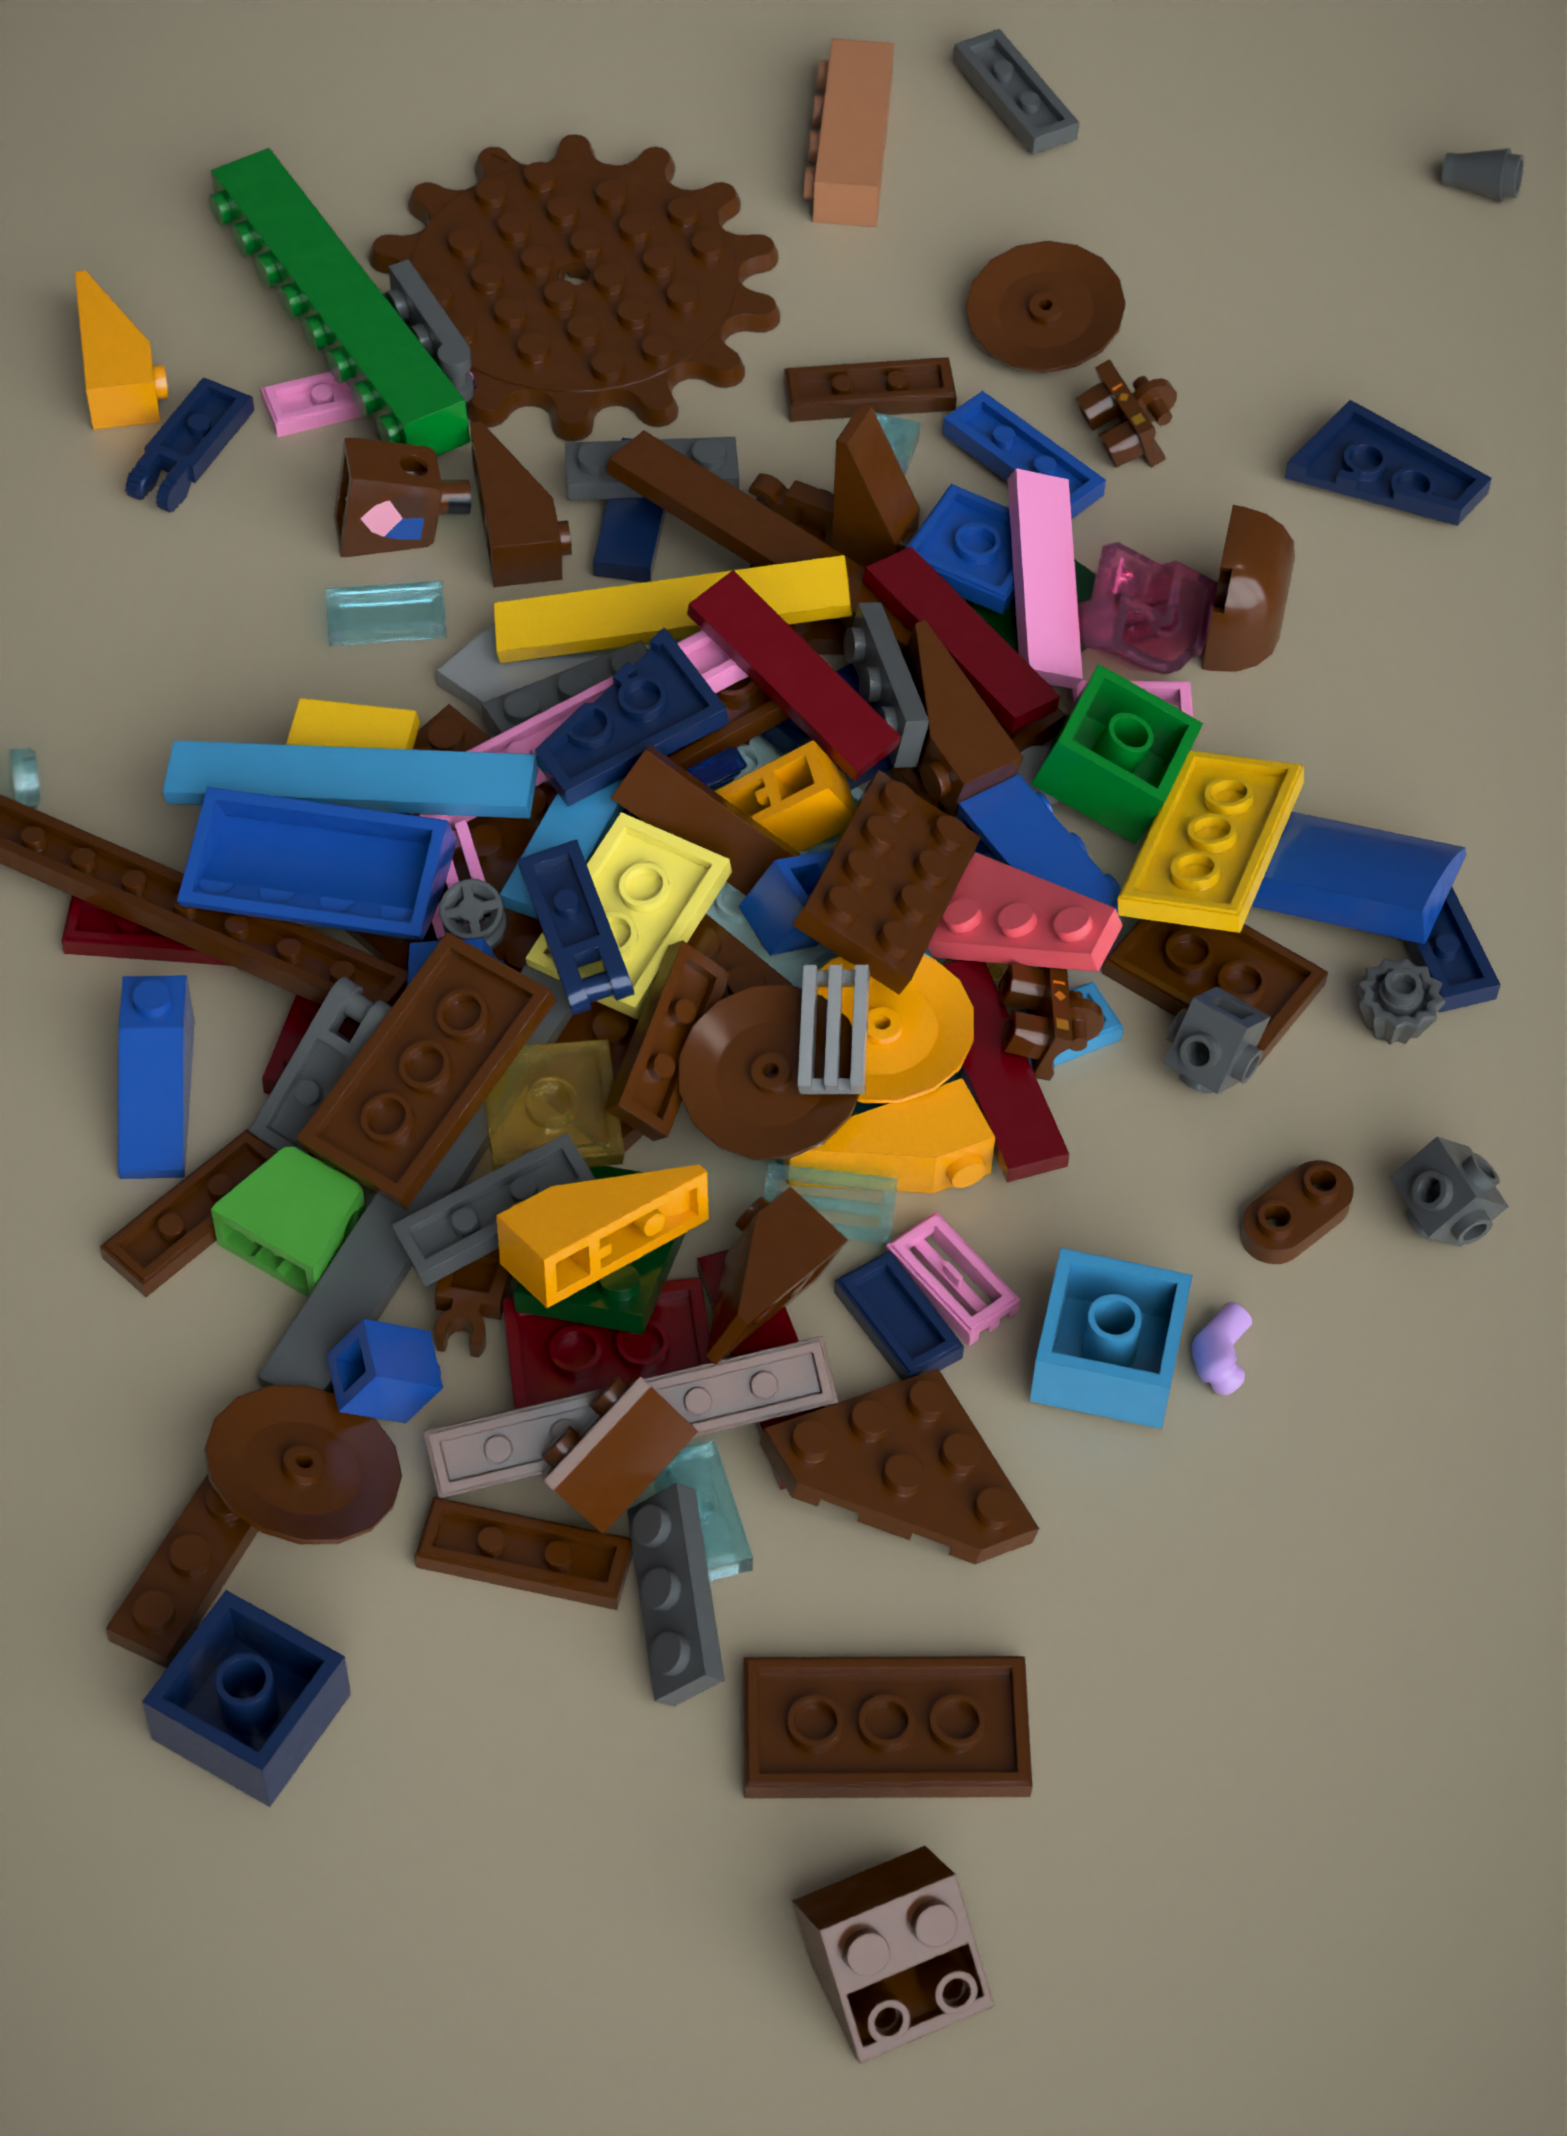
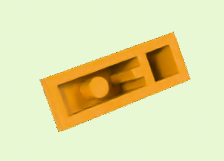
[75,270,169,430]
[715,740,855,852]
[783,1078,995,1194]
[496,1164,709,1308]

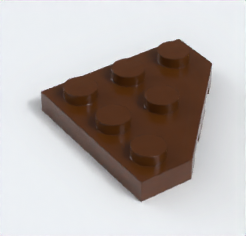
[759,1368,1039,1564]

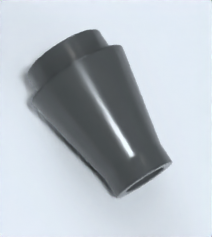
[1442,148,1524,202]

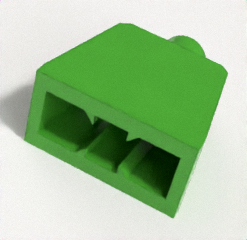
[211,1146,366,1297]

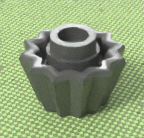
[1356,958,1445,1044]

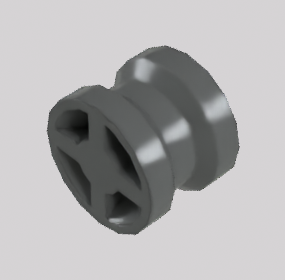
[440,879,507,950]

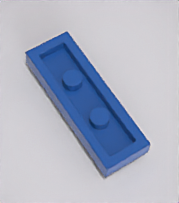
[942,390,1106,520]

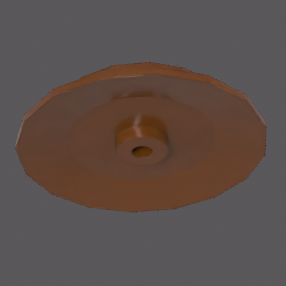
[966,241,1126,373]
[679,984,860,1160]
[204,1385,402,1544]

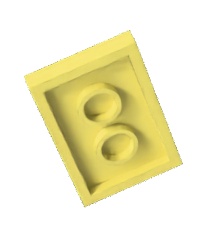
[525,812,732,1020]

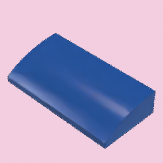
[177,787,457,941]
[1251,812,1466,944]

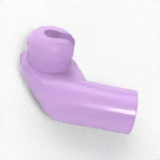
[1191,1302,1252,1395]

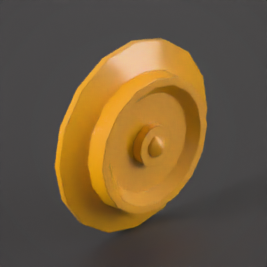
[818,955,974,1103]

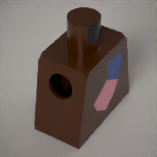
[334,438,471,557]

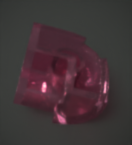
[1078,542,1218,675]

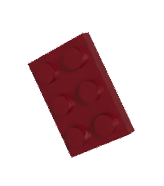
[502,1277,712,1409]

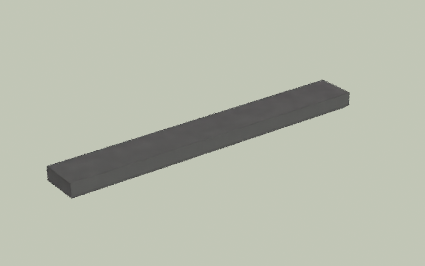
[257,965,573,1393]

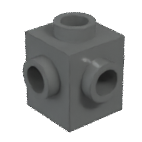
[1163,987,1271,1094]
[1390,1136,1509,1247]

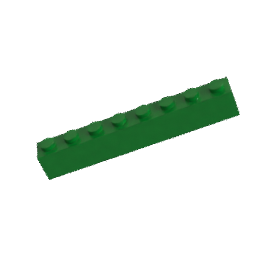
[209,148,471,456]

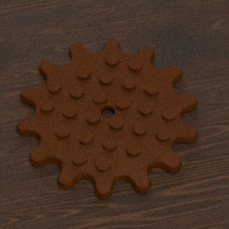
[369,134,780,441]

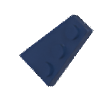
[1284,400,1492,526]
[535,627,728,807]

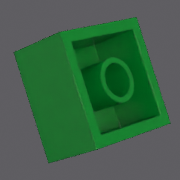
[1031,663,1203,844]

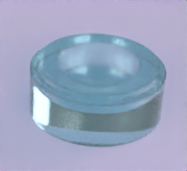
[8,748,40,808]

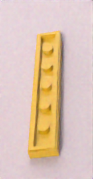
[494,555,852,663]

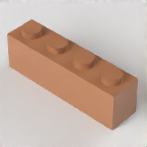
[804,38,895,227]

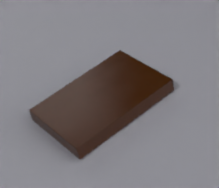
[1102,919,1328,1065]

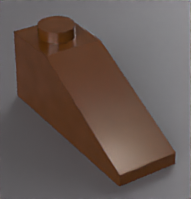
[831,402,920,568]
[470,421,572,587]
[903,620,1024,816]
[706,1186,848,1365]

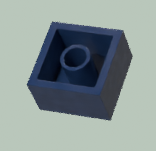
[142,1590,351,1807]

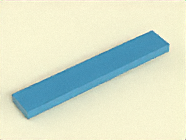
[162,741,539,818]

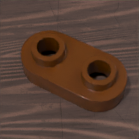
[1240,1160,1354,1264]

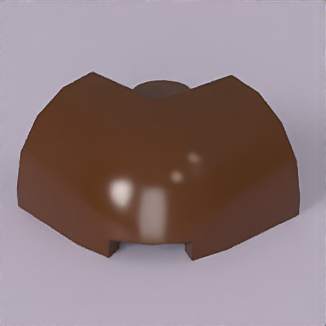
[1202,505,1295,672]

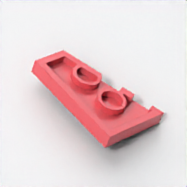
[928,852,1123,972]

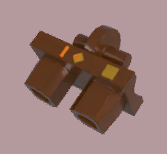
[1075,359,1177,468]
[998,963,1104,1081]

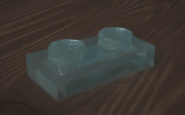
[653,1441,753,1581]

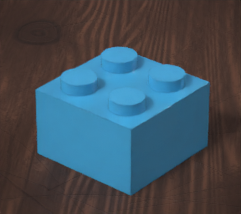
[1030,1248,1193,1429]

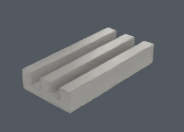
[798,965,870,1094]

